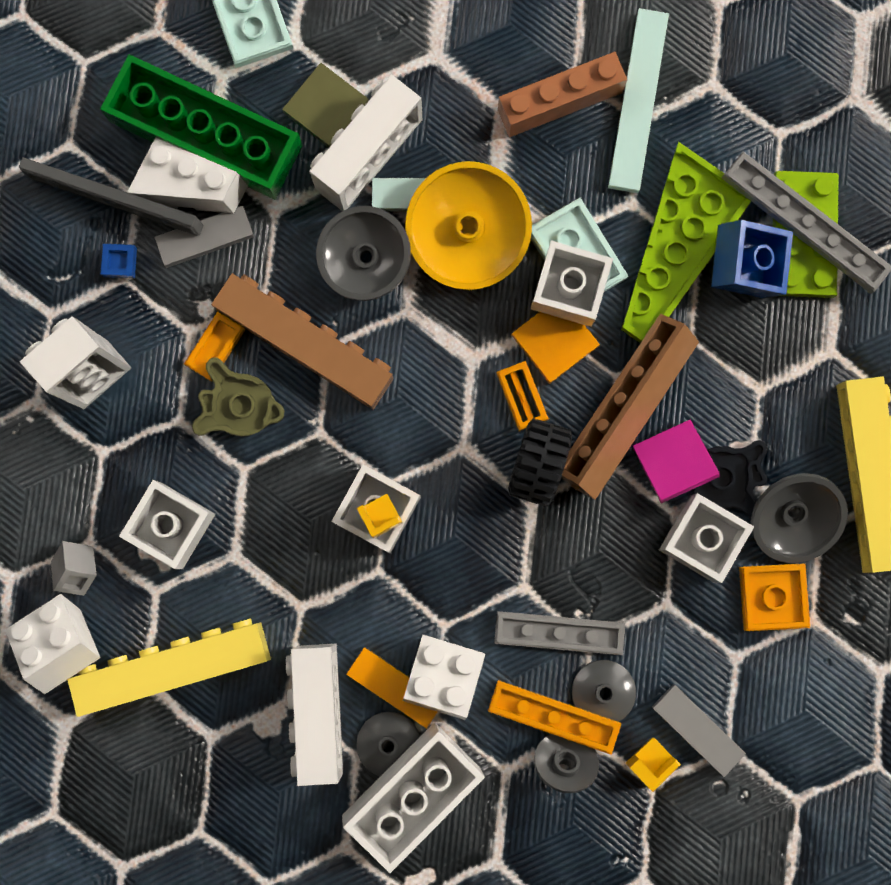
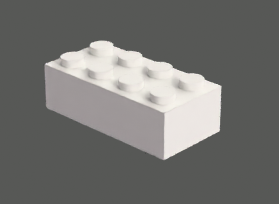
[310,74,422,211]
[20,316,131,409]
[286,643,343,786]
[342,722,485,873]

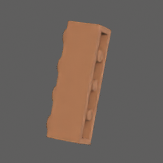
[498,52,627,137]

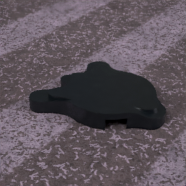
[691,440,768,519]

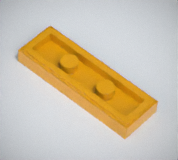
[346,647,437,729]

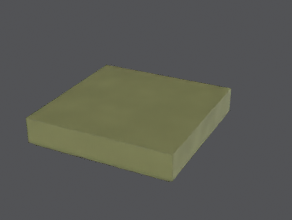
[282,63,369,148]

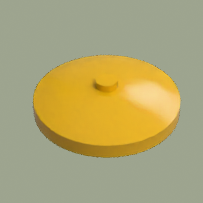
[405,161,532,290]

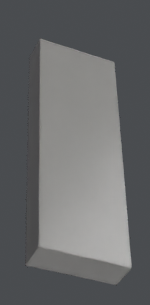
[154,206,254,268]
[652,684,746,777]

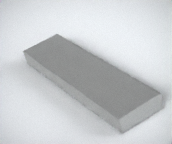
[494,611,625,655]

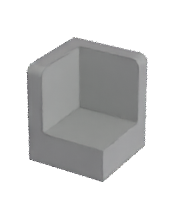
[51,541,97,596]

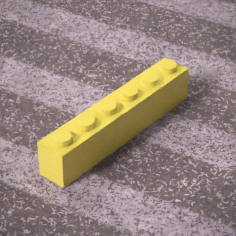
[836,377,891,573]
[67,619,271,717]

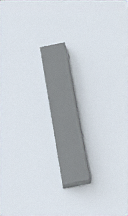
[722,151,891,294]

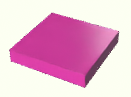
[633,419,720,504]

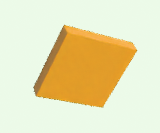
[511,312,600,384]
[739,564,810,631]

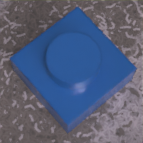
[101,244,137,279]

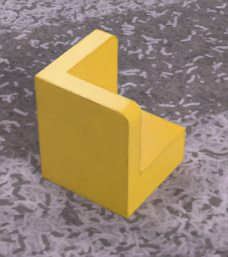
[357,494,403,538]
[626,738,680,792]

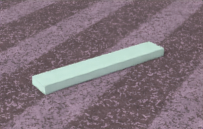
[608,8,669,193]

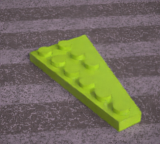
[621,142,751,343]

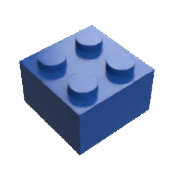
[711,220,793,298]

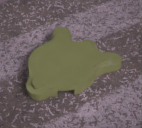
[192,357,285,437]

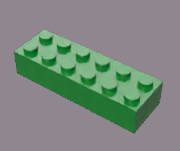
[100,54,303,200]

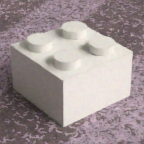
[531,240,613,327]
[331,465,421,553]
[119,480,215,569]
[659,493,754,583]
[5,594,100,694]
[403,635,485,720]

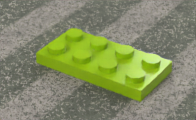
[772,171,839,298]

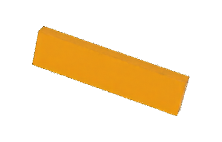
[488,680,622,755]

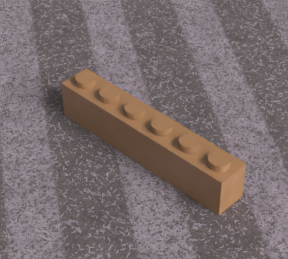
[211,273,394,410]
[561,314,699,500]

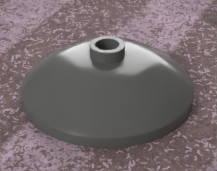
[316,206,411,301]
[751,473,848,563]

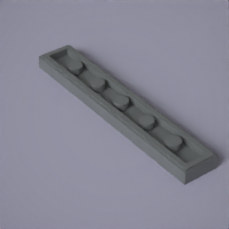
[19,157,204,236]

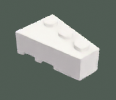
[127,137,248,213]

